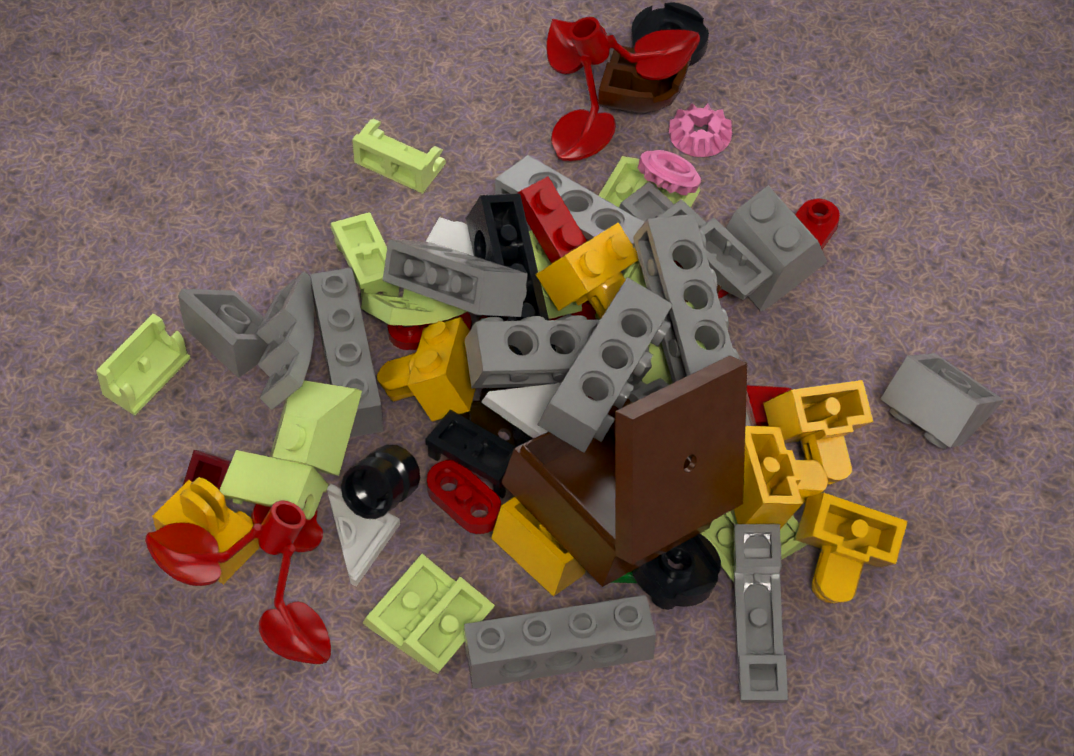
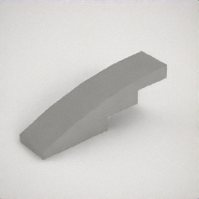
[619,181,773,300]
[256,271,314,410]

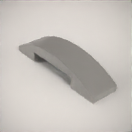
[734,524,788,703]

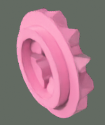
[669,103,732,157]
[638,150,701,195]

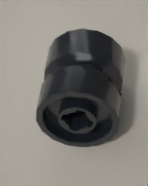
[341,444,420,519]

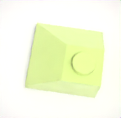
[270,381,362,476]

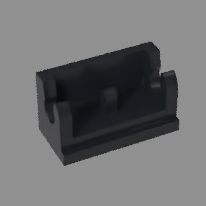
[425,410,516,499]

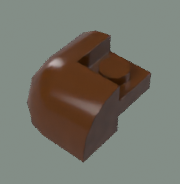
[598,46,691,113]

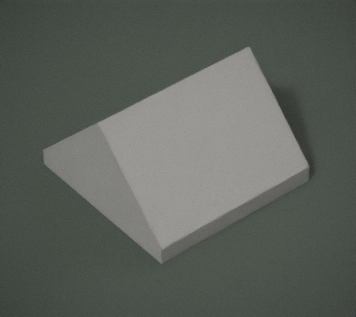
[178,289,268,378]

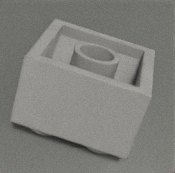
[726,185,827,311]
[881,353,1004,449]

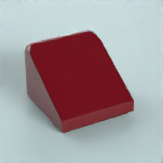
[183,450,232,490]

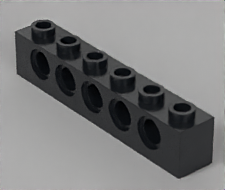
[466,193,556,447]

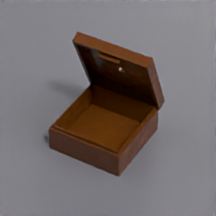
[502,356,747,587]

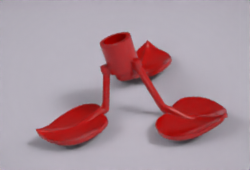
[547,17,700,161]
[145,500,331,664]

